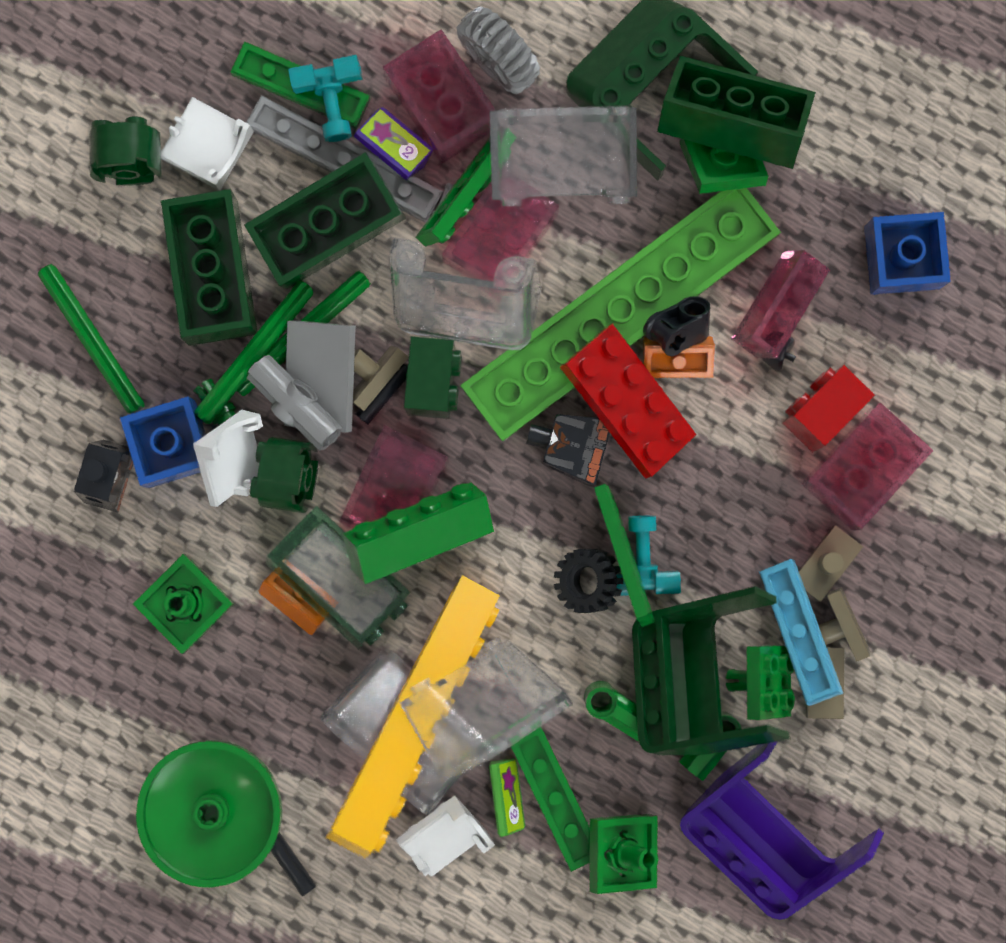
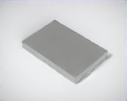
[284,320,356,433]

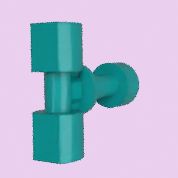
[288,54,363,143]
[616,515,681,596]

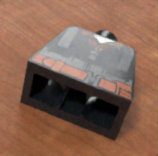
[526,414,610,488]
[74,440,133,513]

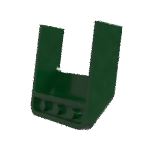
[566,0,758,181]
[632,586,790,755]

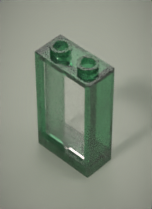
[265,506,410,650]

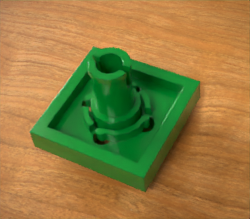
[133,554,235,654]
[726,645,795,720]
[589,814,658,894]

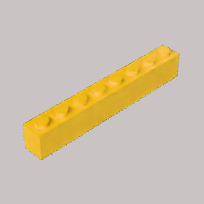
[325,575,500,859]

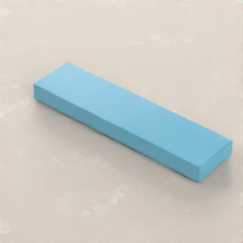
[759,559,843,706]

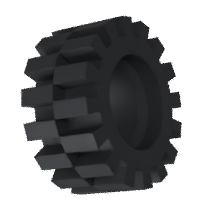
[554,549,623,614]

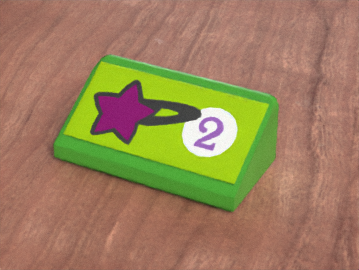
[489,758,525,837]

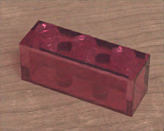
[731,250,830,359]

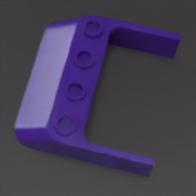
[680,742,884,920]

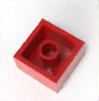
[782,365,875,452]

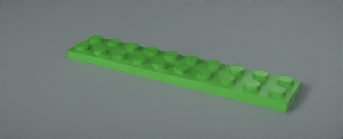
[460,188,781,443]

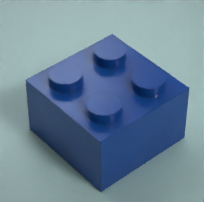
[864,212,951,295]
[120,397,206,488]

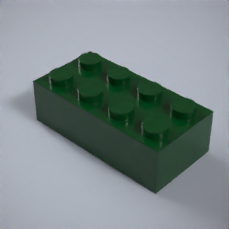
[657,56,816,169]
[244,152,406,289]
[161,189,258,346]

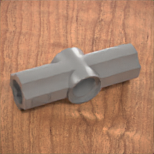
[247,355,342,451]

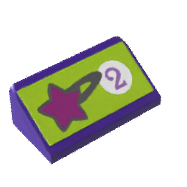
[354,107,433,180]

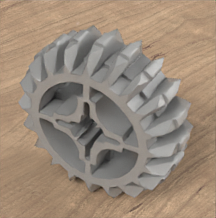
[456,6,540,94]

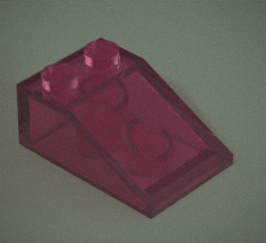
[340,425,449,529]

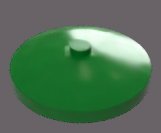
[136,740,282,888]

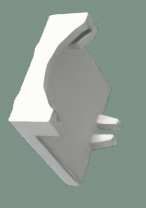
[161,97,254,191]
[193,410,263,507]
[396,795,495,876]

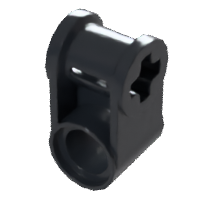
[643,296,711,356]

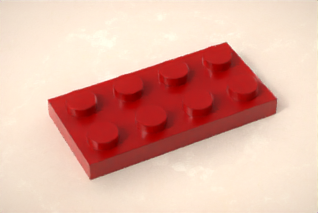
[560,323,697,479]

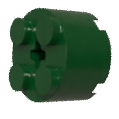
[89,116,162,186]
[250,437,318,513]

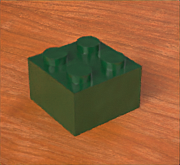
[404,336,462,419]

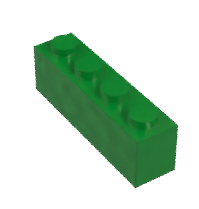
[343,483,494,584]

